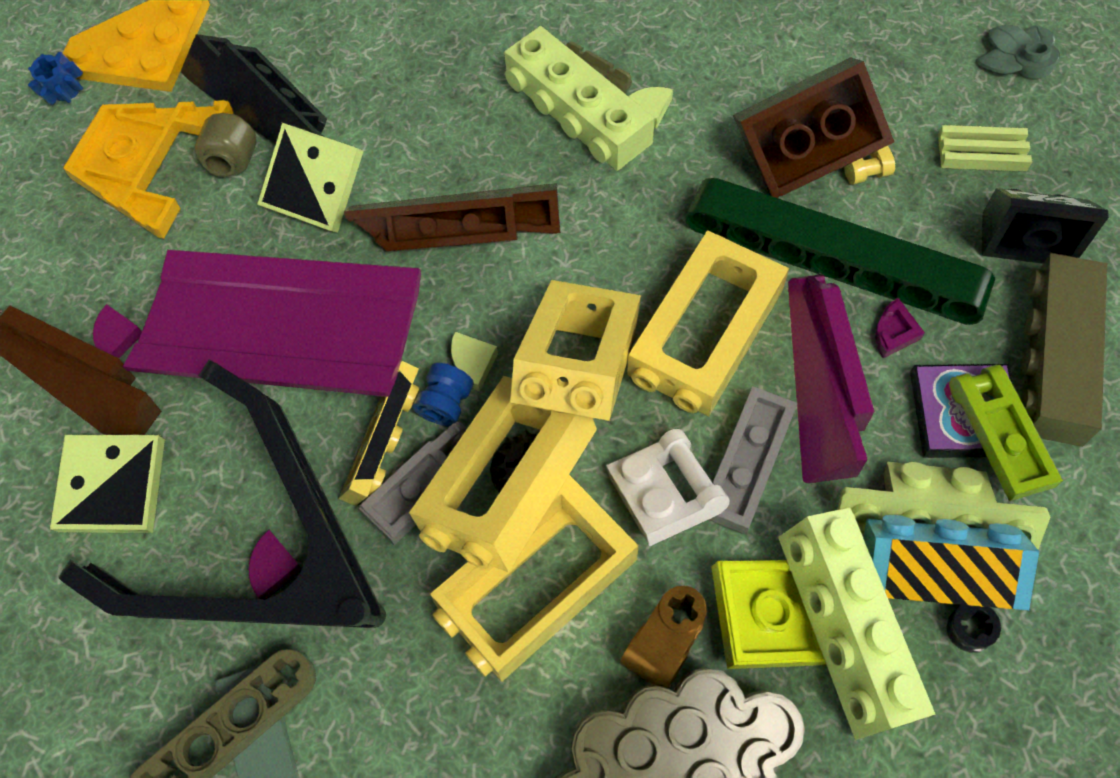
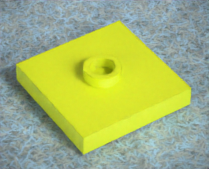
[711,560,826,669]

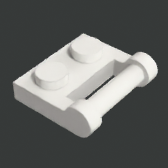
[606,429,730,546]

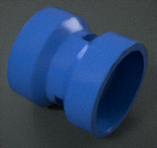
[412,363,474,427]

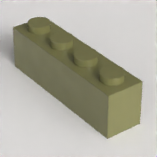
[1020,253,1108,447]

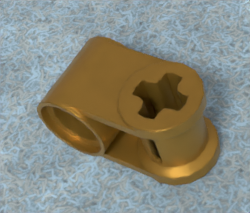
[620,586,707,688]

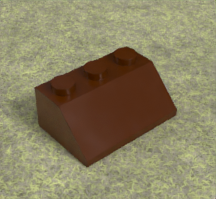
[733,57,894,198]

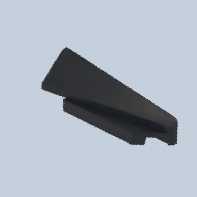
[181,34,327,144]

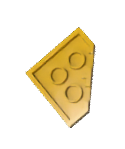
[63,0,210,92]

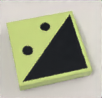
[257,123,364,232]
[50,435,165,533]

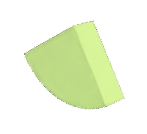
[629,87,673,128]
[451,332,498,392]

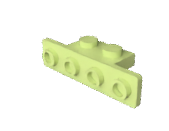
[837,462,1050,550]

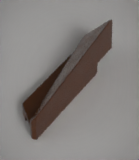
[344,183,561,251]
[0,305,162,435]

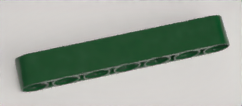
[685,178,995,325]

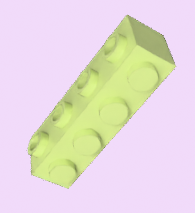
[504,26,655,171]
[778,507,936,740]

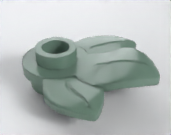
[977,25,1060,79]

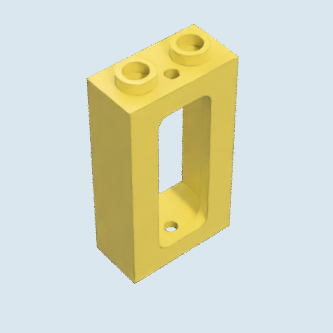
[627,230,789,417]
[510,280,641,421]
[409,376,597,573]
[430,475,638,682]

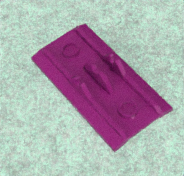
[122,249,421,397]

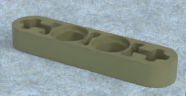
[130,649,316,778]

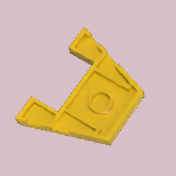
[63,100,234,239]

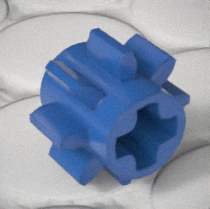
[28,52,83,105]

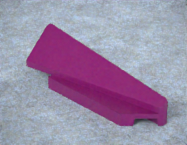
[788,274,875,483]

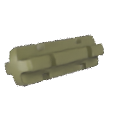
[565,42,632,93]

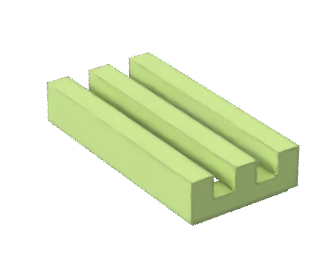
[938,125,1032,171]

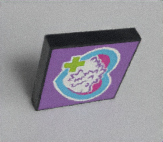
[910,364,1013,458]

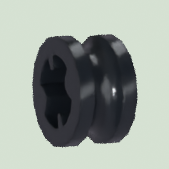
[946,605,1001,653]

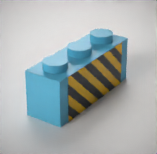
[864,515,1039,610]

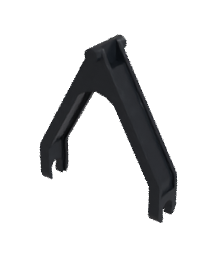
[58,359,386,628]

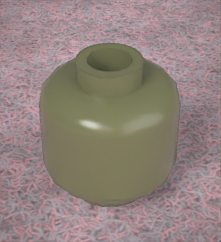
[195,113,257,177]

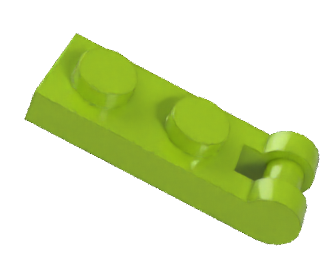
[949,365,1063,501]

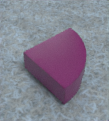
[875,298,925,358]
[93,304,142,358]
[249,530,302,600]

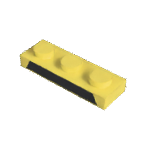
[338,361,419,506]

